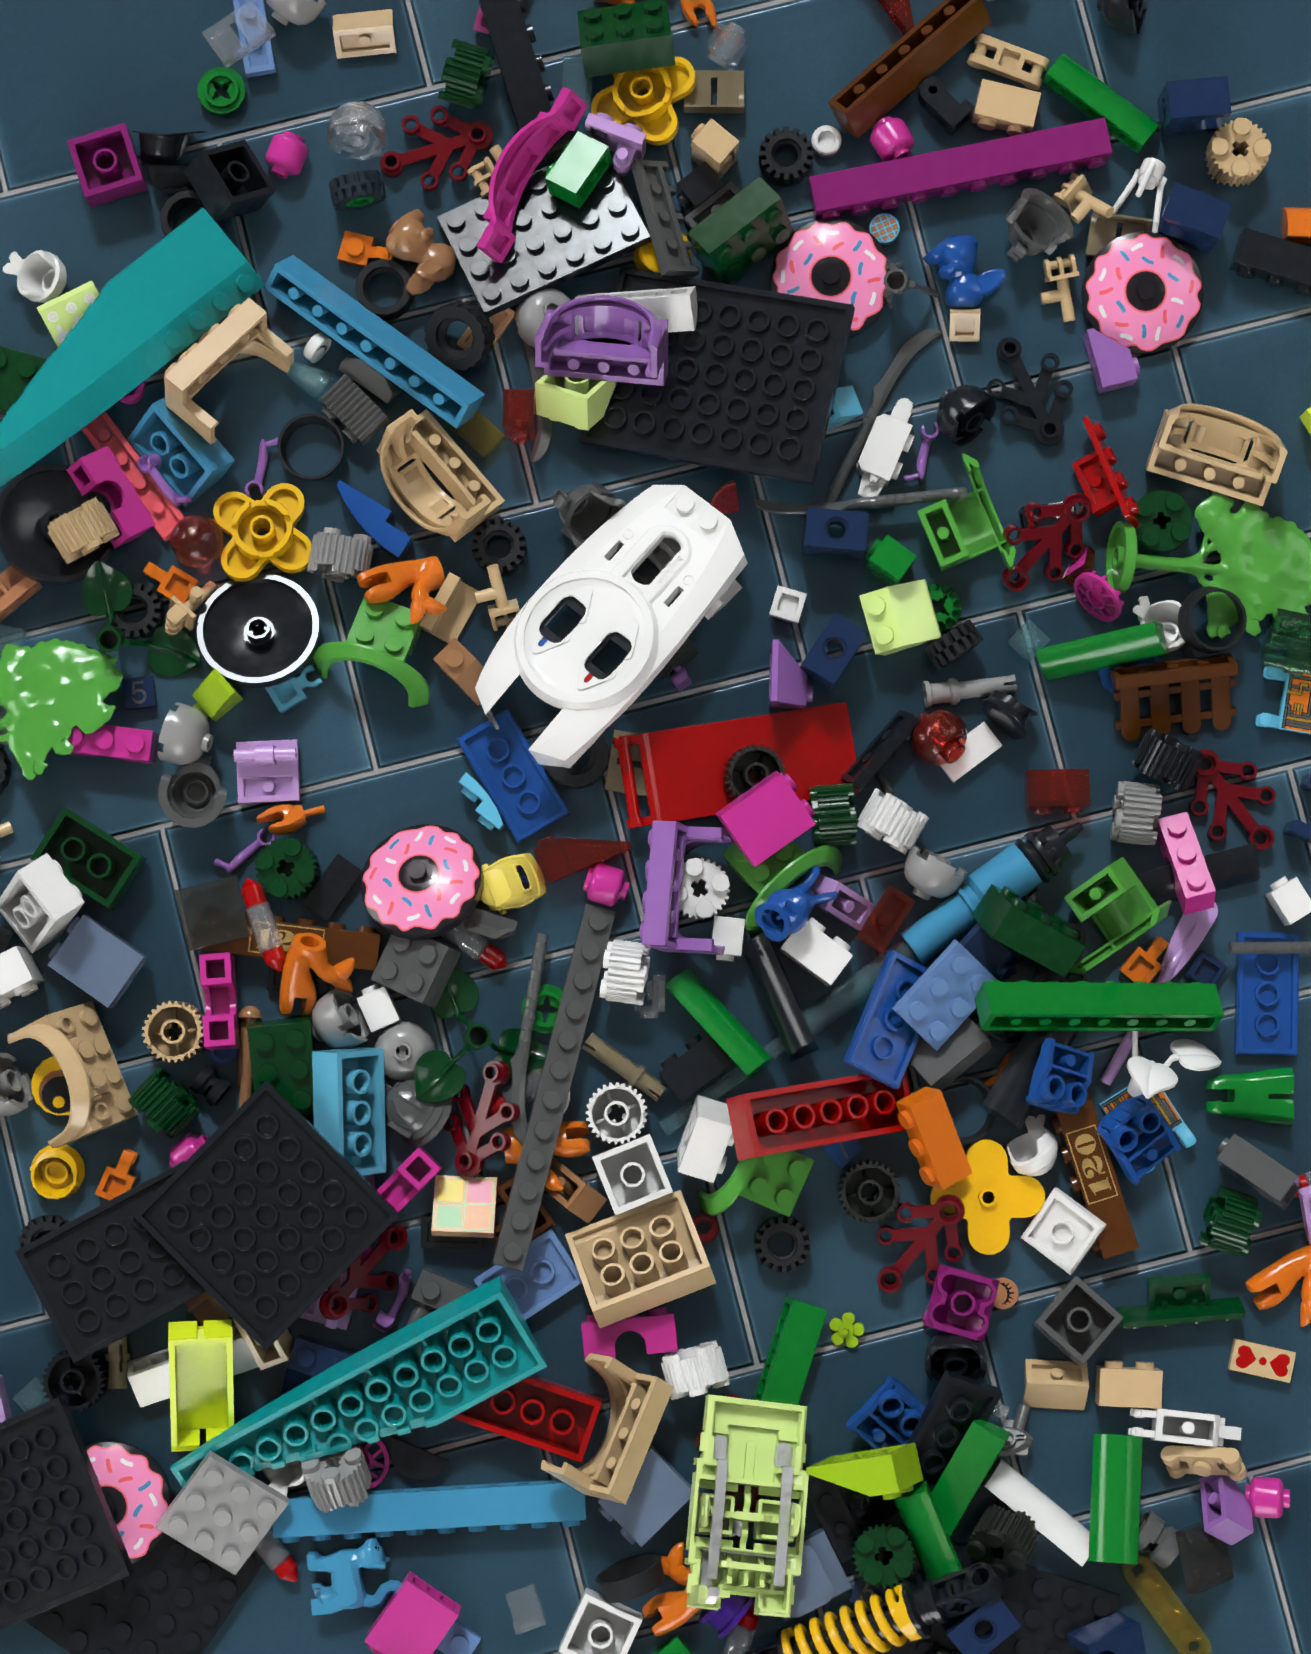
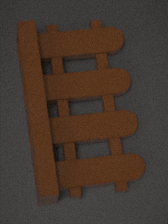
[1109,653,1238,741]

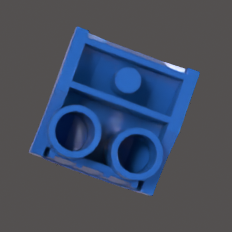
[1025,1038,1095,1114]
[1096,1094,1181,1185]
[846,1375,926,1449]

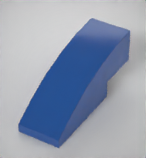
[336,480,413,562]

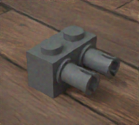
[405,1267,476,1326]

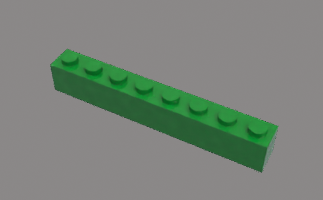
[974,980,1224,1031]

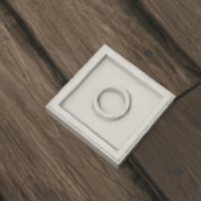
[1021,1187,1107,1275]

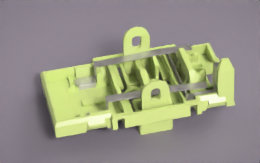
[684,1394,809,1618]

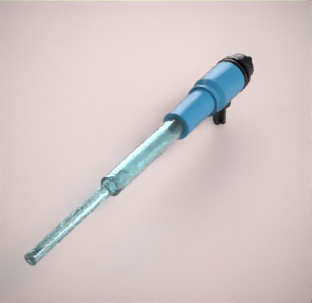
[659,822,1083,1136]

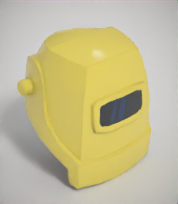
[480,853,547,916]

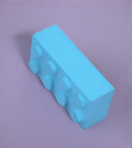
[312,1047,386,1176]

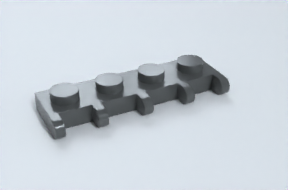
[630,160,699,277]

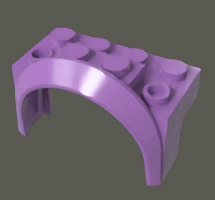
[534,295,668,386]
[640,821,734,955]

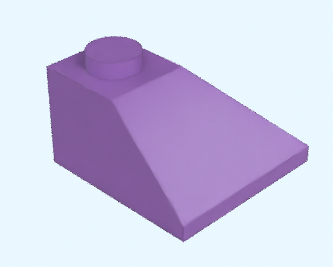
[768,640,813,709]

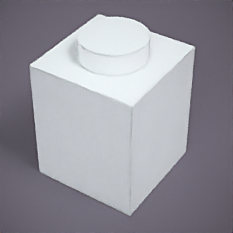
[1265,876,1311,926]
[711,916,745,962]
[356,983,402,1033]

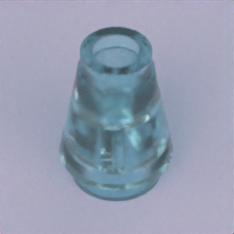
[287,362,335,399]

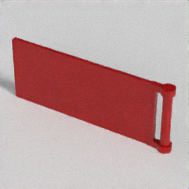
[613,702,860,829]

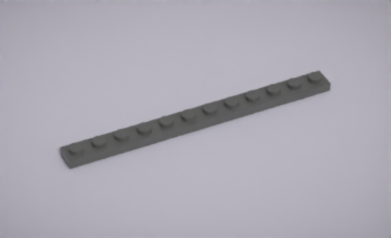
[492,903,616,1272]

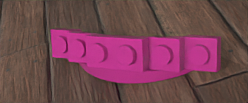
[476,87,588,263]

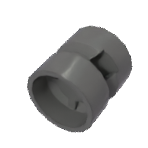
[1139,1509,1186,1569]

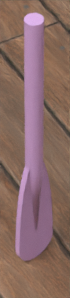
[1100,902,1218,1086]

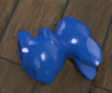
[923,235,1006,309]
[755,866,838,942]

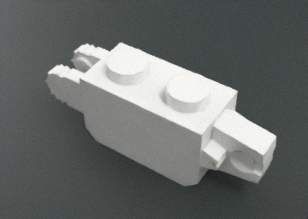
[856,398,915,498]
[1128,1408,1242,1447]

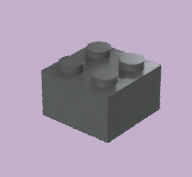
[371,934,461,1009]
[1032,1276,1124,1366]

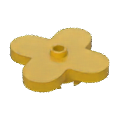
[591,57,697,146]
[213,483,312,582]
[929,1139,1045,1255]

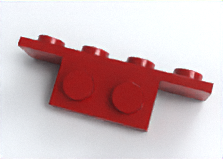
[1072,416,1140,527]

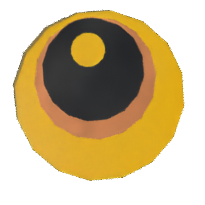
[31,1056,70,1116]

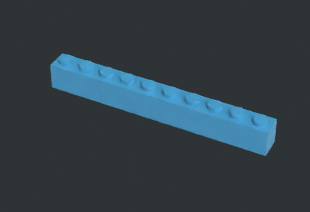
[273,1479,587,1543]

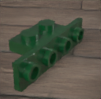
[1116,1272,1245,1329]

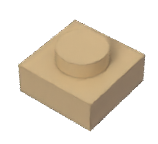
[949,308,981,342]

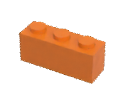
[896,1086,972,1190]

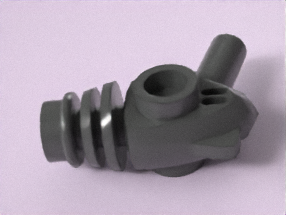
[998,1404,1034,1457]

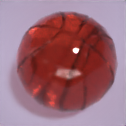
[170,514,225,568]

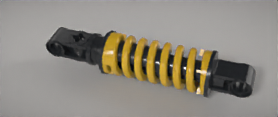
[744,1562,1004,1654]

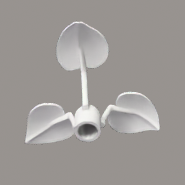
[1127,1031,1222,1099]

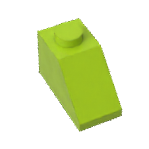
[192,668,243,722]

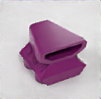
[921,1264,1000,1342]

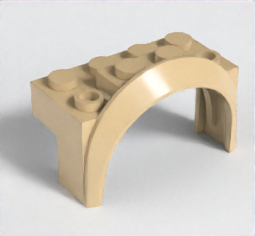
[164,298,294,444]
[1145,404,1288,506]
[376,409,505,542]
[7,1001,138,1148]
[541,1353,674,1505]

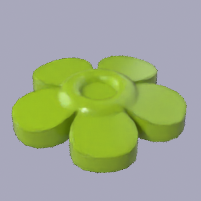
[829,1312,865,1348]

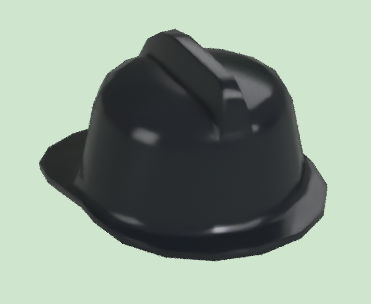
[132,130,205,164]

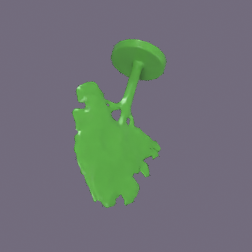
[1104,493,1311,639]
[0,638,123,780]

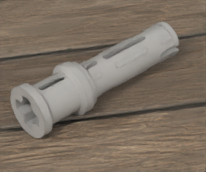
[922,674,1017,708]

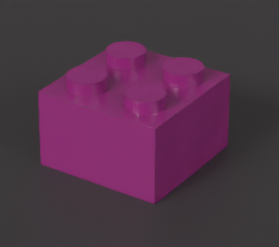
[67,123,149,208]

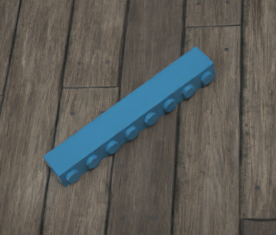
[264,255,486,429]

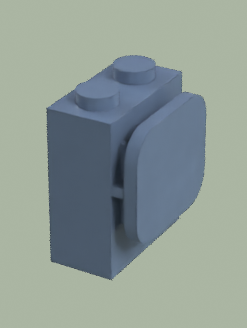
[47,914,149,1008]
[598,1445,691,1547]
[782,1527,852,1622]

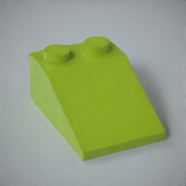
[806,1442,923,1500]

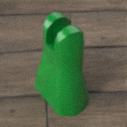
[1205,1067,1294,1127]

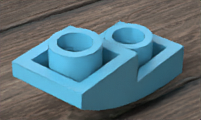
[459,772,504,831]

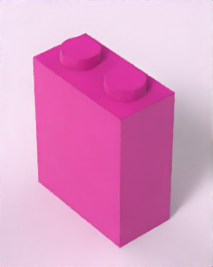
[715,771,816,867]
[364,1571,462,1654]

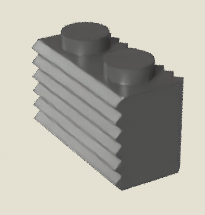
[319,374,390,446]

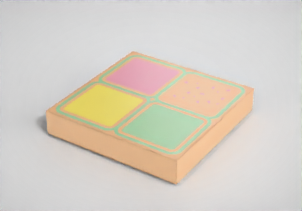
[431,1175,498,1238]

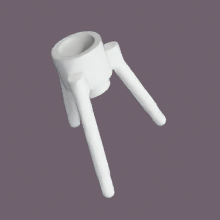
[1113,157,1167,233]

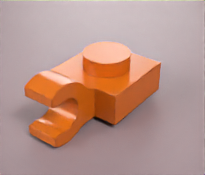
[337,230,393,268]
[143,561,199,604]
[1119,936,1170,983]
[95,1148,139,1201]

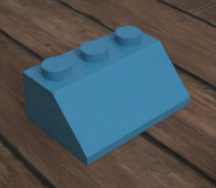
[127,397,235,507]

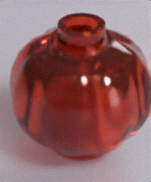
[912,710,967,765]

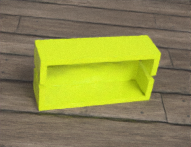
[168,1319,234,1452]

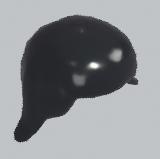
[850,1491,898,1527]

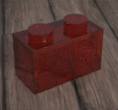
[503,389,536,443]
[1024,768,1090,815]
[855,884,915,954]

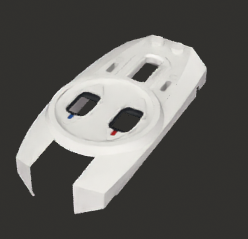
[475,485,748,768]

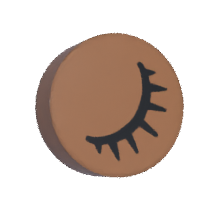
[993,1277,1019,1309]

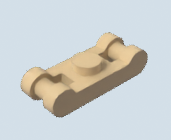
[967,33,1050,90]
[1160,1445,1247,1481]

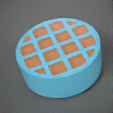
[869,213,900,246]

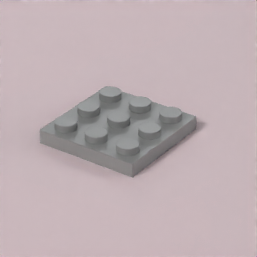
[156,1450,289,1575]

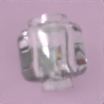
[705,21,750,69]

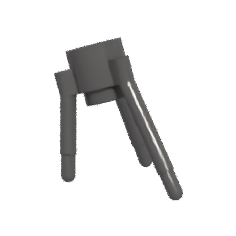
[884,261,939,309]

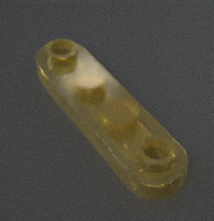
[1122,1554,1212,1654]

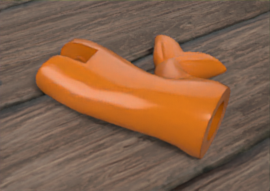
[357,556,447,624]
[279,933,355,1016]
[502,1121,590,1191]
[1245,1245,1311,1327]
[642,1542,701,1637]

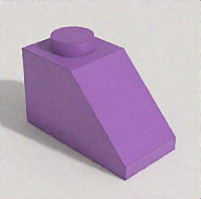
[1083,328,1140,394]
[1199,1475,1254,1546]

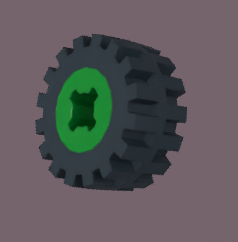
[329,170,387,211]

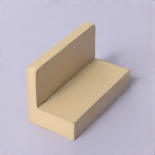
[333,9,397,59]
[420,572,478,644]
[1023,1359,1089,1410]

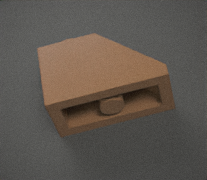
[433,638,484,706]
[544,1157,608,1224]

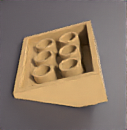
[565,1190,716,1328]

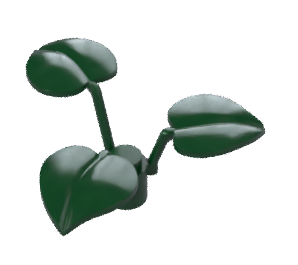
[82,561,201,677]
[414,968,546,1102]

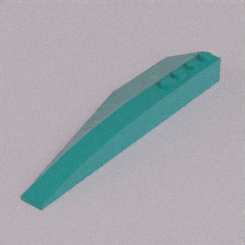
[0,207,265,487]
[170,1276,547,1488]

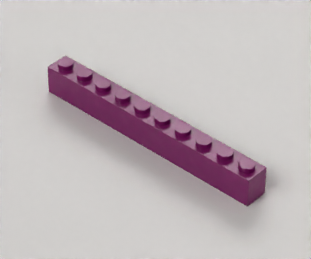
[808,118,1113,220]

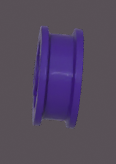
[698,1595,755,1639]

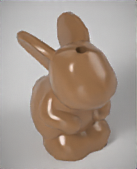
[385,209,457,295]

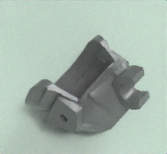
[1004,188,1074,262]
[551,481,626,548]
[158,754,227,828]
[385,1079,452,1147]

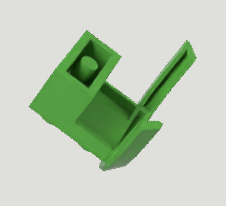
[917,453,1016,572]
[313,597,430,708]
[722,841,843,938]
[1064,857,1172,974]
[697,1151,815,1217]

